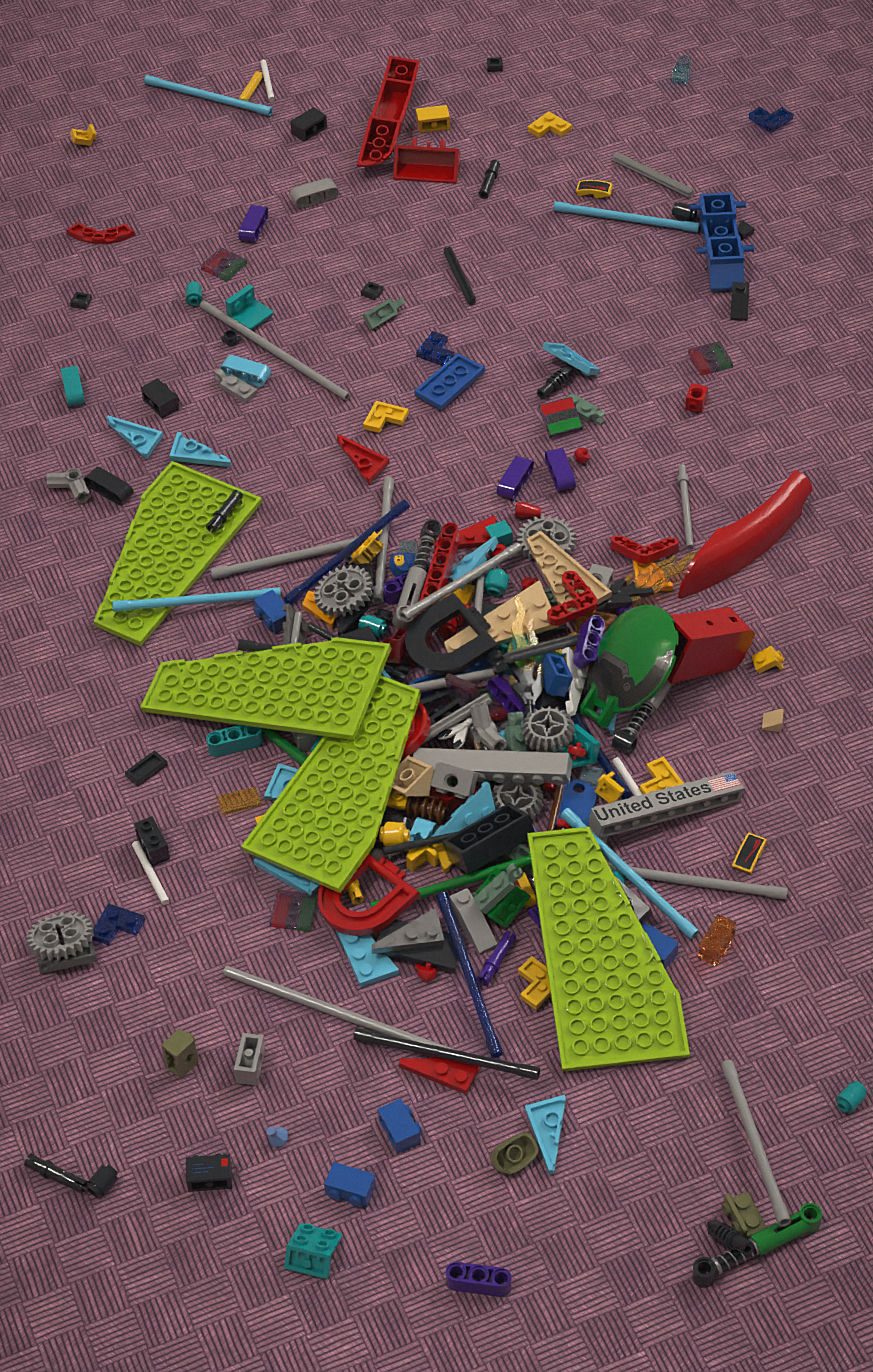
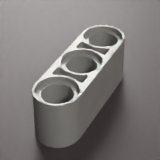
[290,178,339,208]

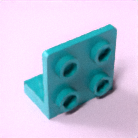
[225,284,274,330]
[543,724,601,768]
[284,1223,342,1279]

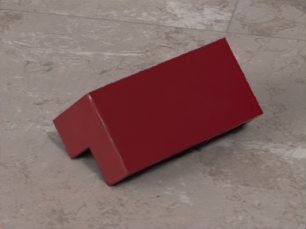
[382,628,407,664]

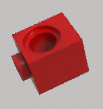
[685,383,708,413]

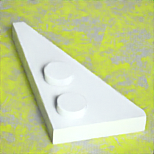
[562,647,587,716]

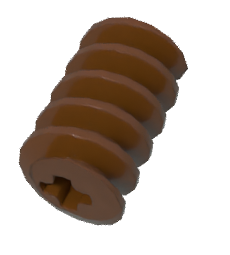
[406,796,450,826]

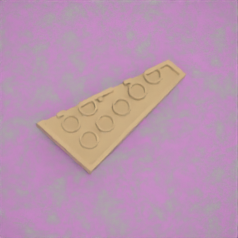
[526,531,612,612]
[444,580,558,653]

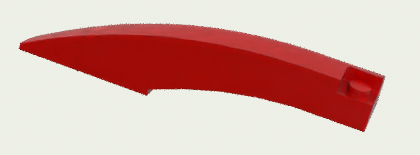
[357,56,420,167]
[678,470,813,599]

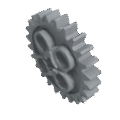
[517,515,576,563]
[314,565,374,617]
[26,911,94,961]

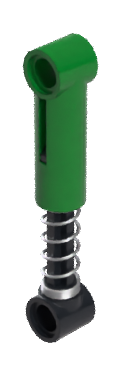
[692,1203,822,1288]

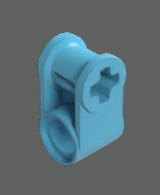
[408,817,437,851]

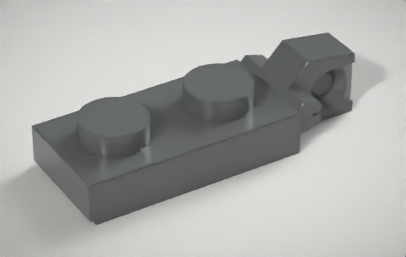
[37,943,97,974]

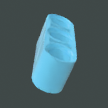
[219,355,271,387]

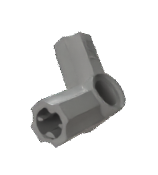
[47,468,91,504]
[470,702,507,751]

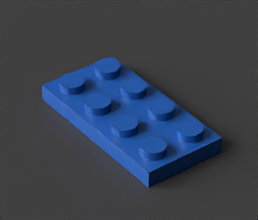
[414,353,485,410]

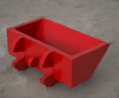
[393,138,461,184]

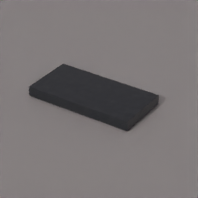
[378,919,466,973]

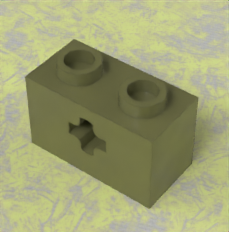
[161,1028,199,1079]

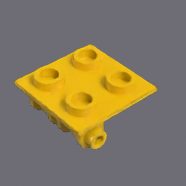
[348,530,384,565]

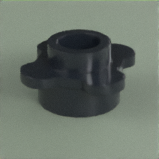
[221,329,241,346]
[374,609,393,623]

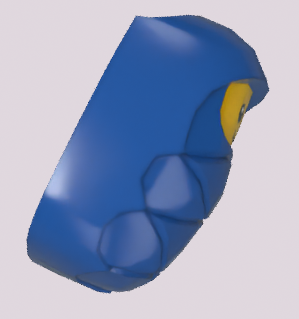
[389,552,429,578]

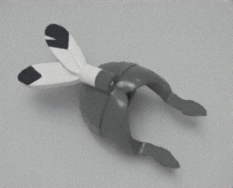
[437,715,509,749]

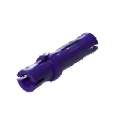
[476,931,516,986]

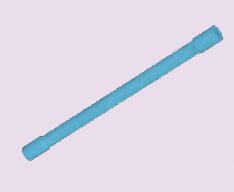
[144,75,273,116]
[554,201,700,233]
[112,587,281,612]
[560,808,699,939]

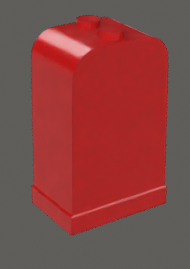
[667,607,755,684]

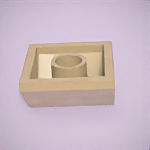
[392,755,434,796]

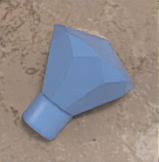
[267,1127,288,1148]

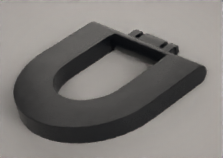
[405,593,499,676]

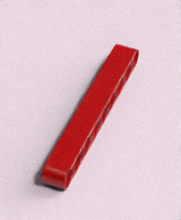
[404,522,460,668]

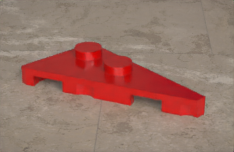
[337,434,390,484]
[434,516,496,551]
[399,1058,481,1095]

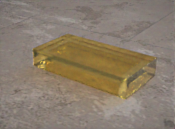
[217,787,261,815]

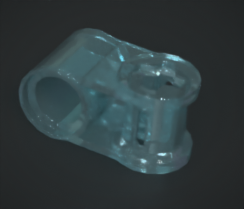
[671,56,691,84]

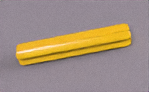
[239,71,263,102]

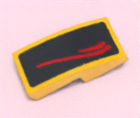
[576,180,613,199]
[732,832,767,875]

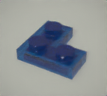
[748,107,794,133]
[416,331,455,366]
[92,903,146,946]

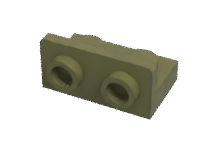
[721,1191,766,1240]

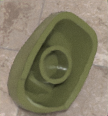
[490,1132,538,1174]

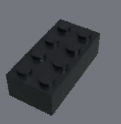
[442,803,535,874]

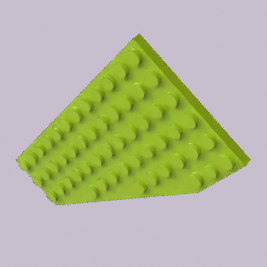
[94,461,262,646]
[140,637,392,740]
[241,675,421,893]
[527,827,690,1072]

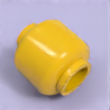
[379,822,410,847]

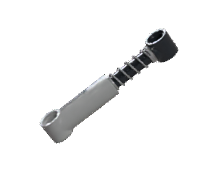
[392,519,442,629]
[611,680,673,754]

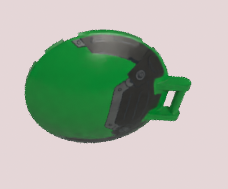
[579,605,678,728]

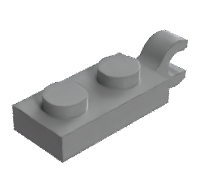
[214,369,257,404]

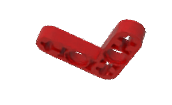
[610,535,679,564]
[547,571,597,626]

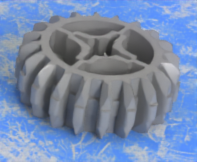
[521,705,574,753]
[492,781,544,821]

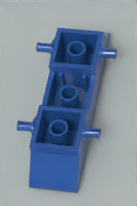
[689,192,754,291]

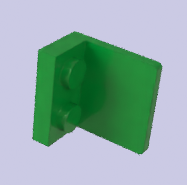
[473,868,531,928]

